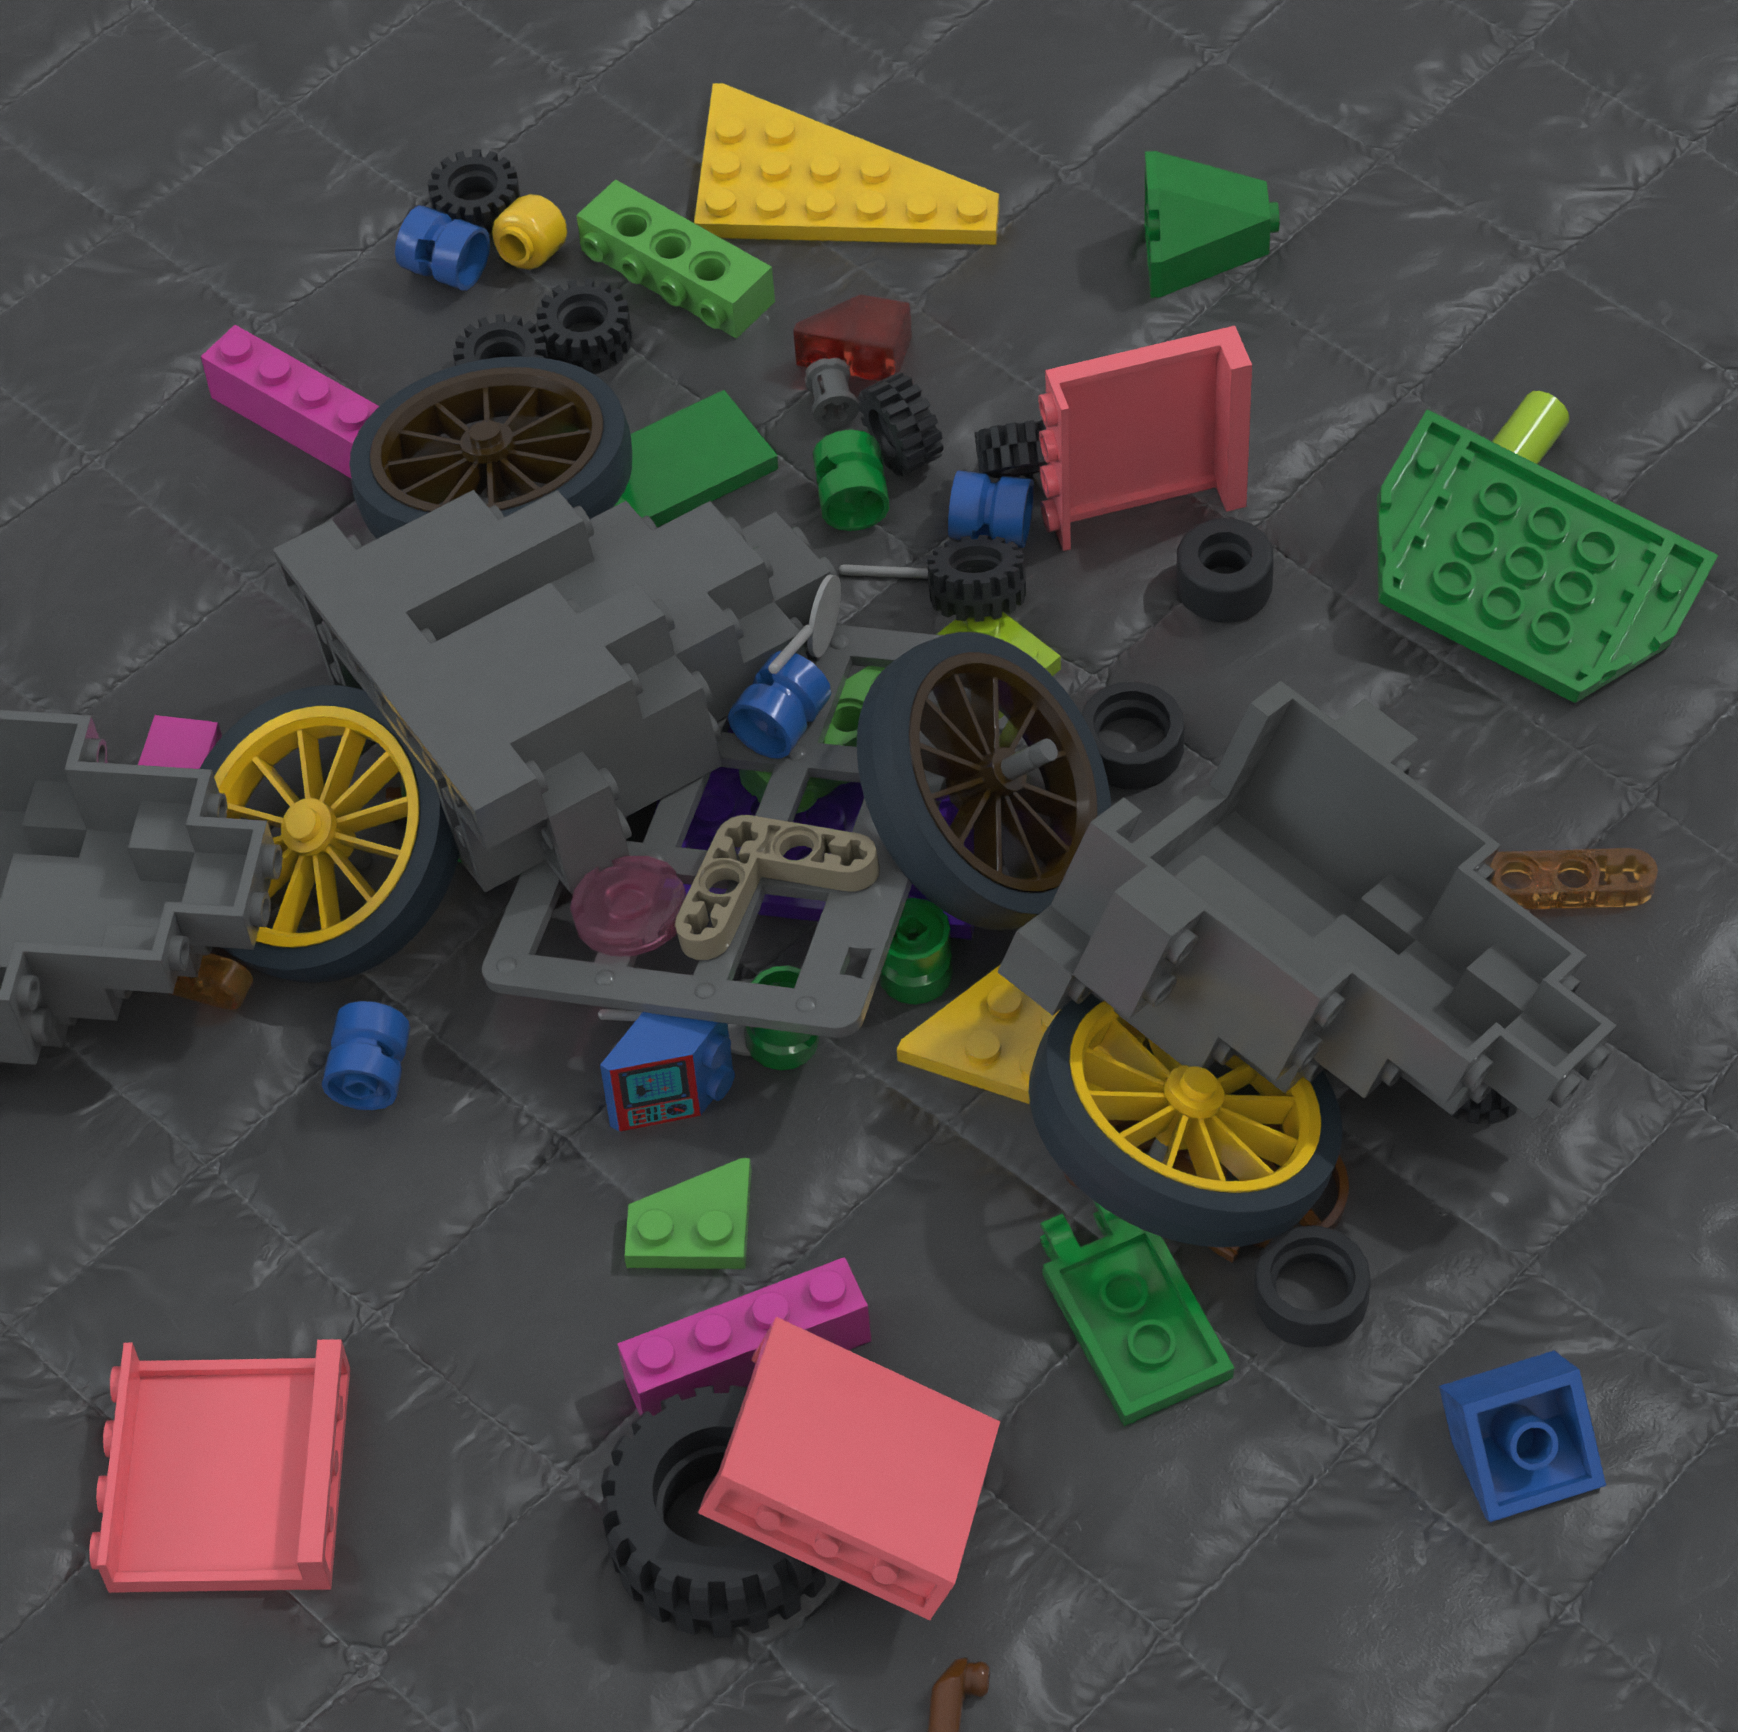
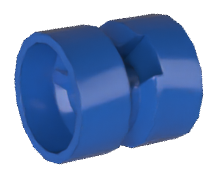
[395,206,490,290]
[948,470,1034,548]
[728,651,832,758]
[322,1001,411,1110]

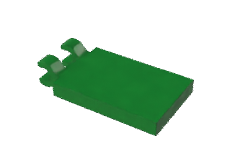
[614,390,778,528]
[1040,1201,1235,1426]

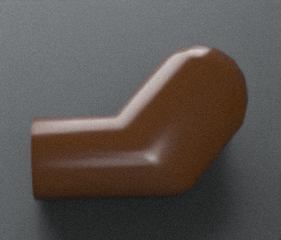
[928,1657,990,1732]

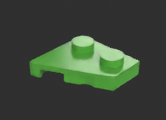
[624,1158,752,1269]

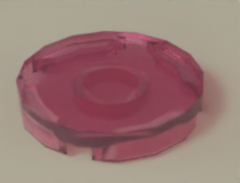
[570,856,687,956]

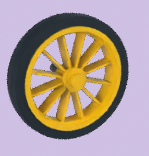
[200,685,460,983]
[1029,993,1342,1247]

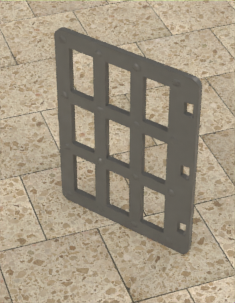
[482,624,971,1038]

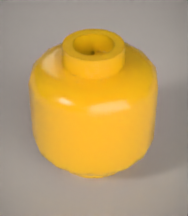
[492,194,567,270]

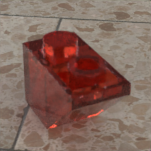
[793,294,912,381]

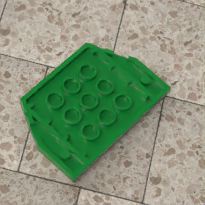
[1377,409,1718,703]

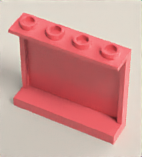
[1038,326,1252,551]
[698,1317,1000,1620]
[89,1339,350,1593]

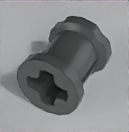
[804,358,859,428]

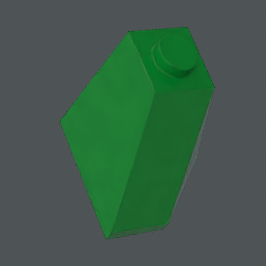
[1144,151,1280,298]

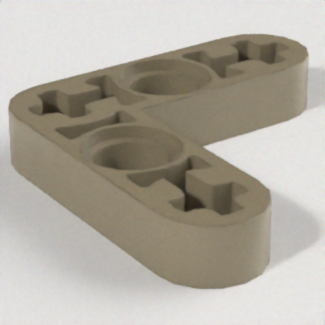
[675,815,880,960]

